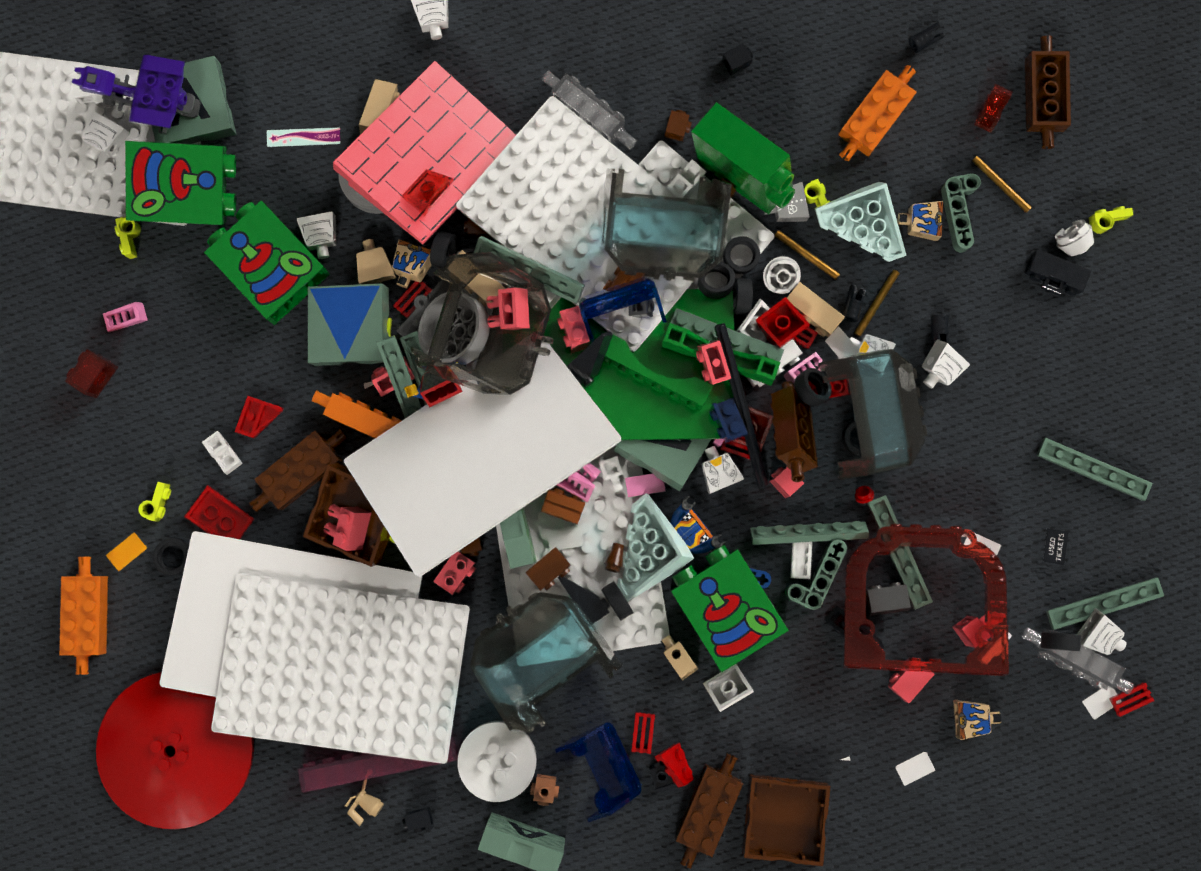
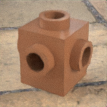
[530,774,559,806]

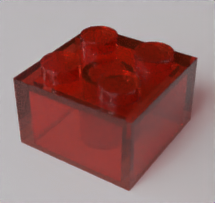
[65,349,118,398]

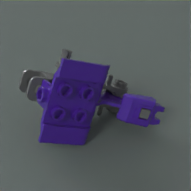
[72,55,201,134]

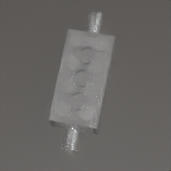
[542,70,637,150]
[1022,627,1134,694]

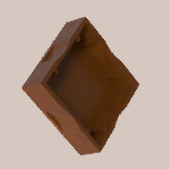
[303,463,390,567]
[742,774,830,866]

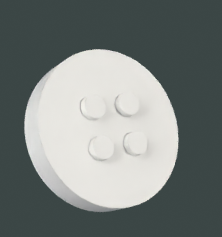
[458,721,537,802]

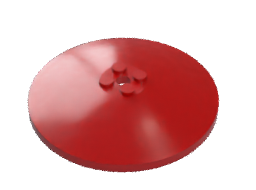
[96,672,254,829]

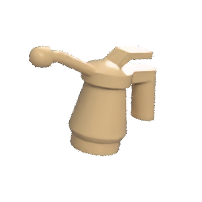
[345,768,384,827]

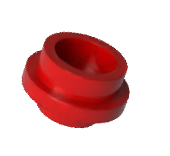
[855,486,874,504]

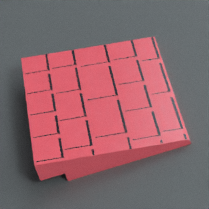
[333,61,516,244]

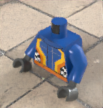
[670,496,726,554]

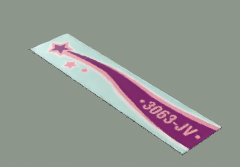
[267,127,340,147]

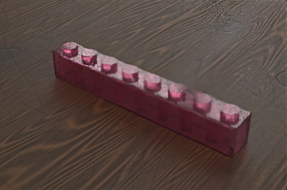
[298,735,458,793]

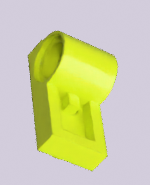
[804,179,830,207]
[1089,206,1133,234]
[115,217,141,259]
[139,482,171,522]

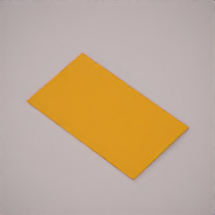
[106,532,147,571]

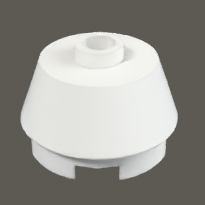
[1055,219,1094,256]
[763,256,801,294]

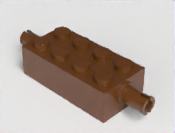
[1025,35,1071,149]
[771,381,818,482]
[249,429,348,512]
[675,753,743,869]

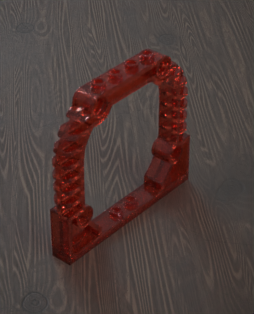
[844,524,1009,676]

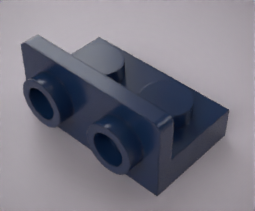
[709,398,748,443]

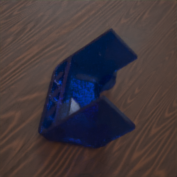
[579,277,667,343]
[555,722,641,822]

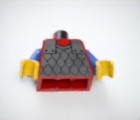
[404,362,465,408]

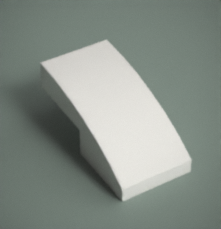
[73,90,119,108]
[667,160,706,200]
[202,431,243,475]

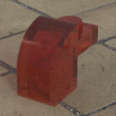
[974,84,1012,133]

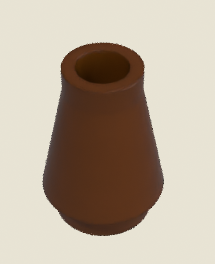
[604,543,624,573]

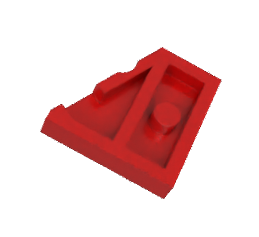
[235,396,284,439]
[655,742,694,788]

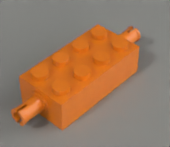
[839,65,917,161]
[312,391,402,439]
[59,557,108,675]

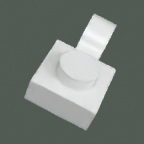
[599,456,624,492]

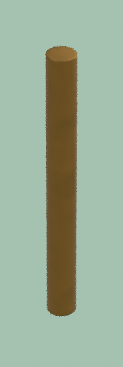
[972,156,1032,213]
[774,230,840,280]
[854,270,900,337]

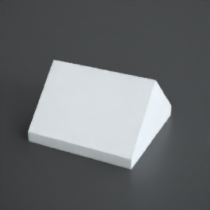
[737,299,770,342]
[703,664,754,712]

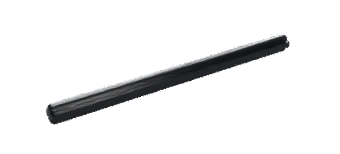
[714,323,768,488]

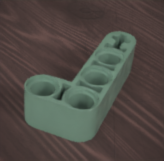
[941,174,981,253]
[785,539,847,610]

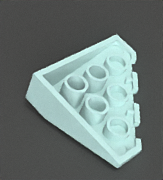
[815,182,906,262]
[617,493,694,602]

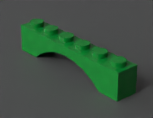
[662,323,781,386]
[603,335,713,410]

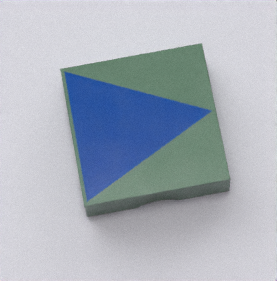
[308,284,389,366]

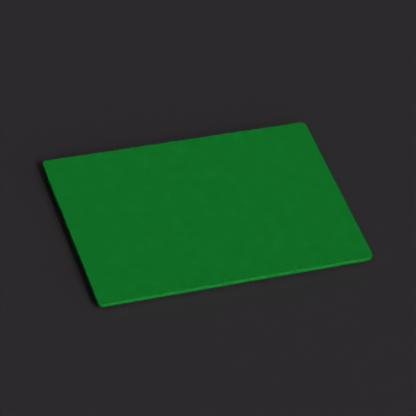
[503,289,734,440]

